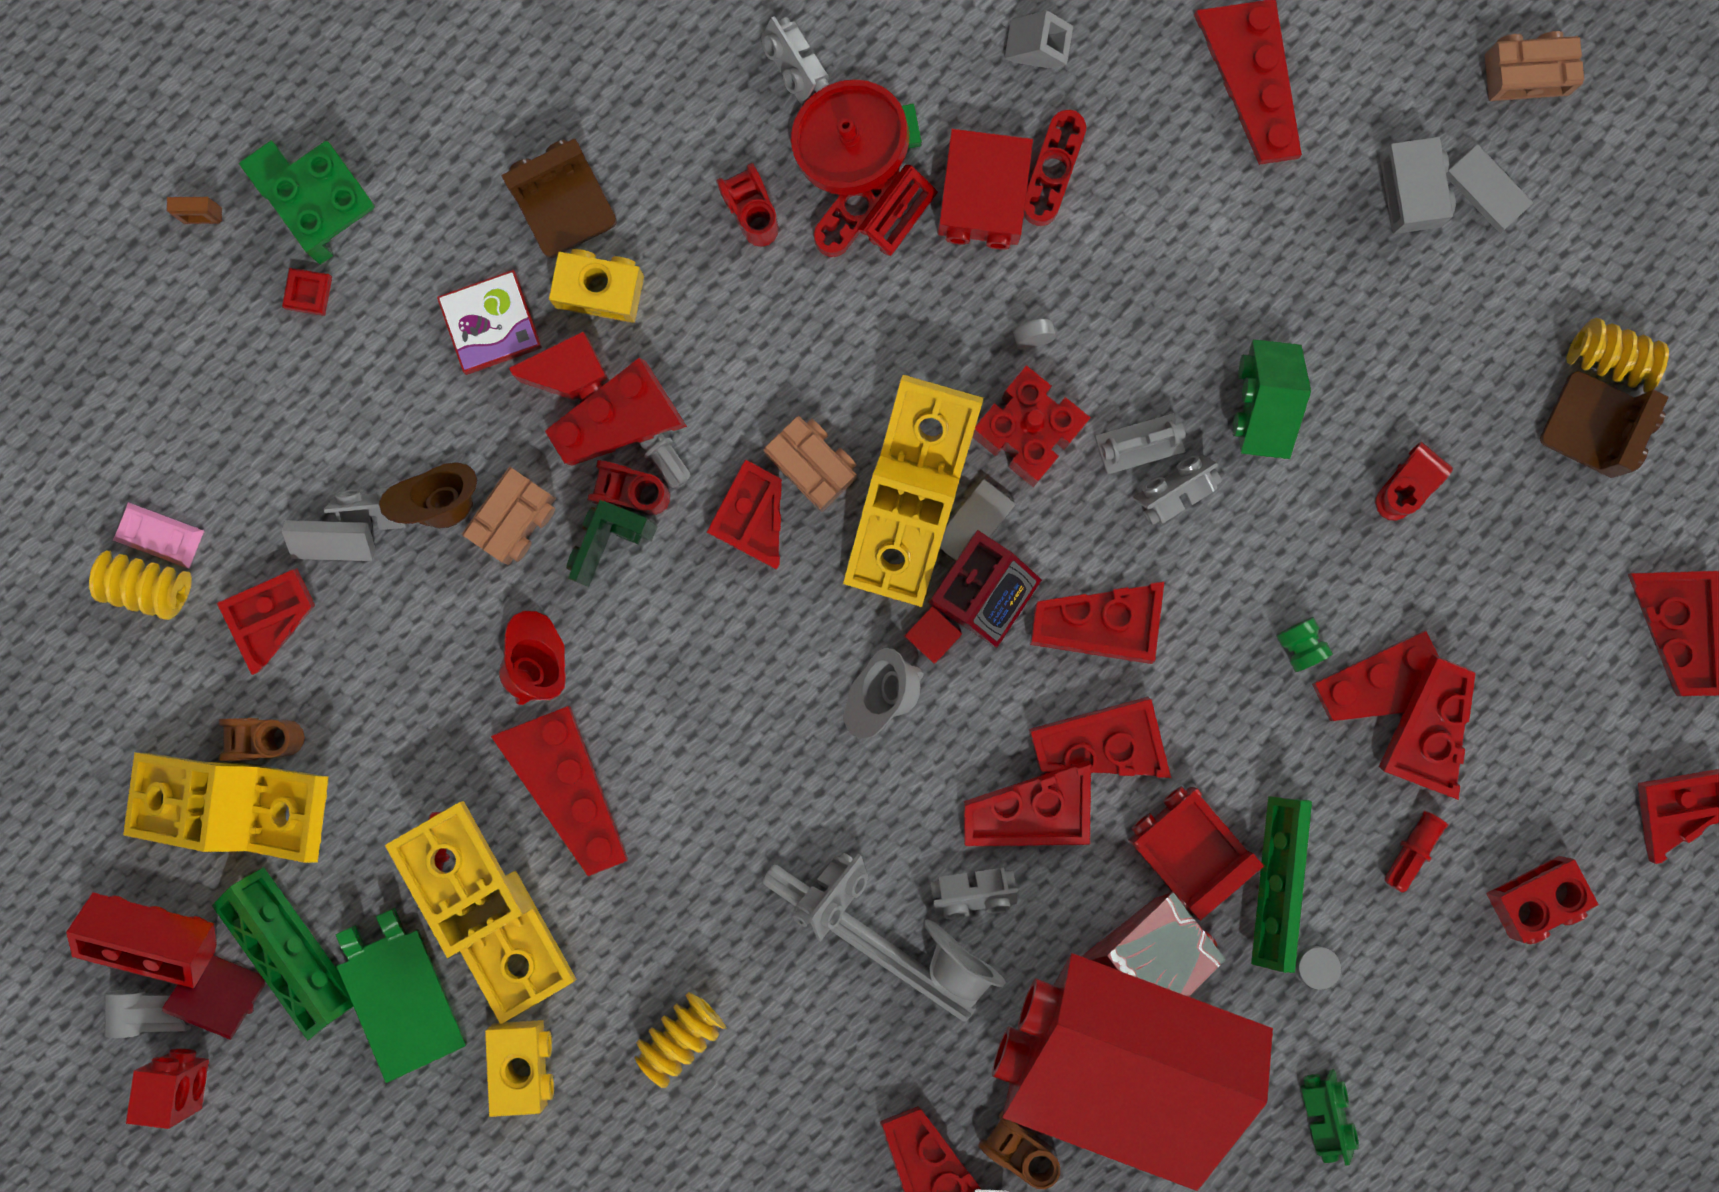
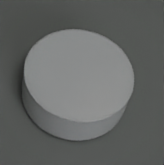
[1013,319,1057,350]
[1296,946,1341,990]

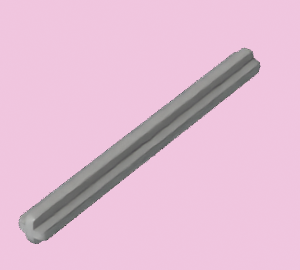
[762,865,977,1022]

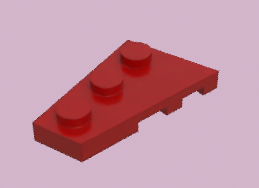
[545,358,687,466]
[1628,571,1719,696]
[1030,581,1165,664]
[1312,631,1439,721]
[1379,654,1476,800]
[964,760,1091,846]
[879,1106,981,1192]

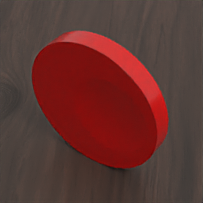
[791,80,909,195]

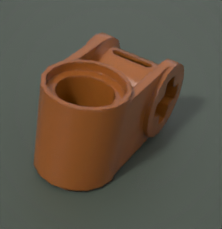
[219,718,305,761]
[978,1110,1060,1189]

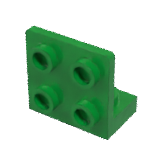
[259,141,375,265]

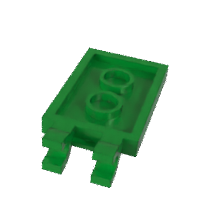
[335,908,467,1083]

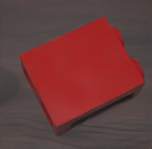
[938,129,1033,250]
[1128,786,1264,921]

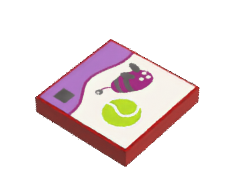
[437,270,542,375]

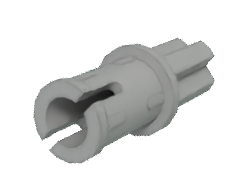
[640,433,691,488]

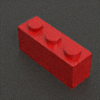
[66,892,217,988]

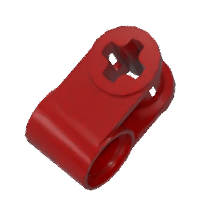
[716,163,779,247]
[1375,442,1454,521]
[587,460,671,515]

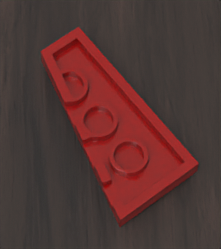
[1194,0,1302,165]
[491,706,628,876]

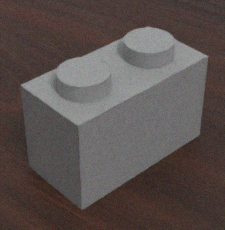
[1380,137,1456,234]

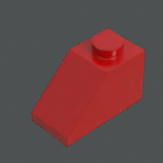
[509,332,610,401]

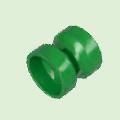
[1276,617,1333,672]

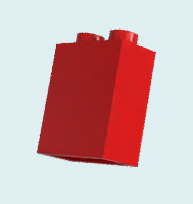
[992,953,1273,1191]

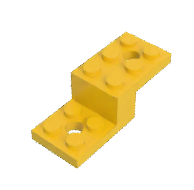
[843,375,984,607]
[123,752,329,863]
[385,801,577,1025]

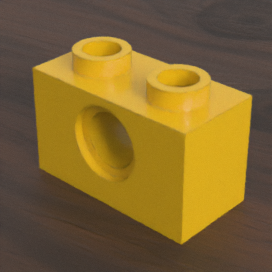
[549,249,644,323]
[485,1020,554,1117]

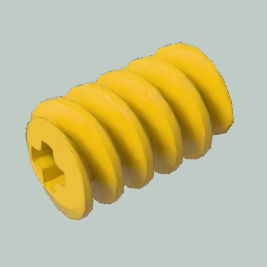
[1566,317,1669,393]
[89,550,192,620]
[634,992,727,1088]

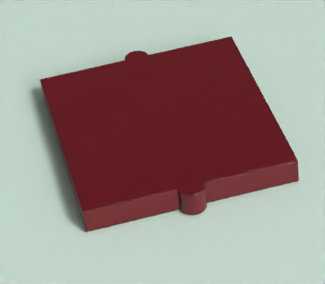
[162,955,266,1040]

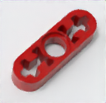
[1024,110,1086,226]
[814,169,900,257]

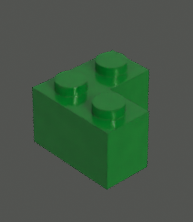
[1232,339,1311,459]

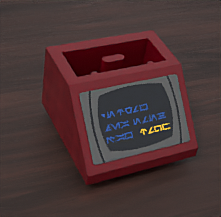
[928,530,1042,648]

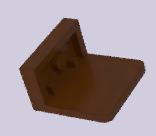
[501,138,617,258]
[1540,371,1669,478]

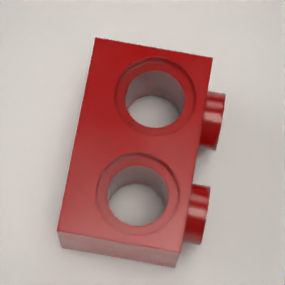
[1486,856,1599,944]
[126,1048,209,1129]

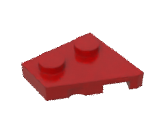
[706,459,782,570]
[217,568,315,675]
[1638,769,1719,864]

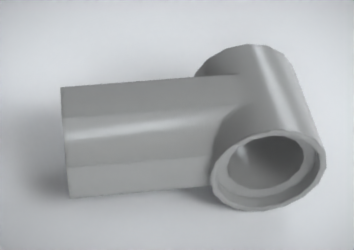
[104,989,192,1038]

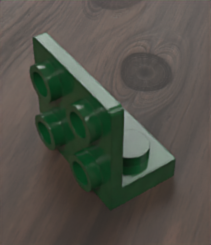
[566,500,658,587]

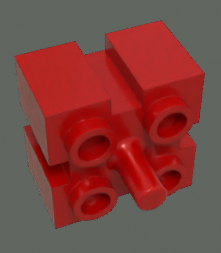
[972,365,1091,488]

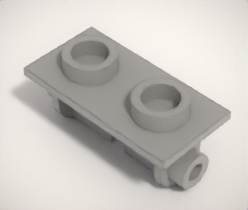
[761,16,830,106]
[1095,413,1186,475]
[1133,455,1222,526]
[323,486,409,531]
[793,853,868,942]
[930,867,1018,920]

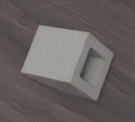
[1005,10,1073,68]

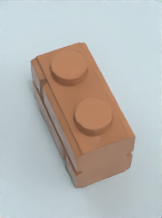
[1485,31,1584,101]
[763,416,857,513]
[462,466,556,565]

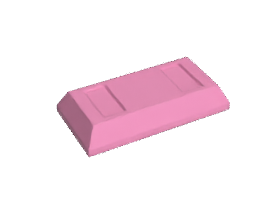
[113,502,204,569]

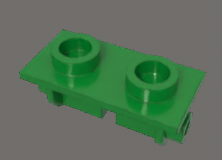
[1301,1069,1359,1166]

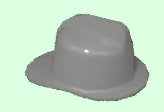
[843,648,924,739]
[924,919,1006,1008]

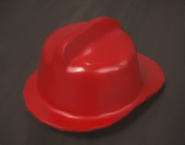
[499,611,566,705]

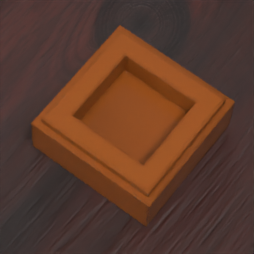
[167,197,222,224]

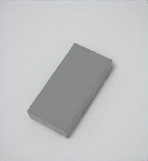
[1446,144,1533,233]
[940,479,1016,561]
[282,520,375,561]

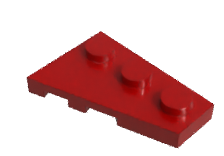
[1029,696,1171,778]

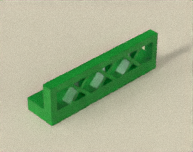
[1251,796,1312,973]
[212,867,353,1041]

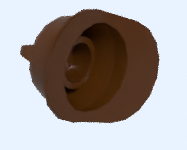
[379,462,478,529]

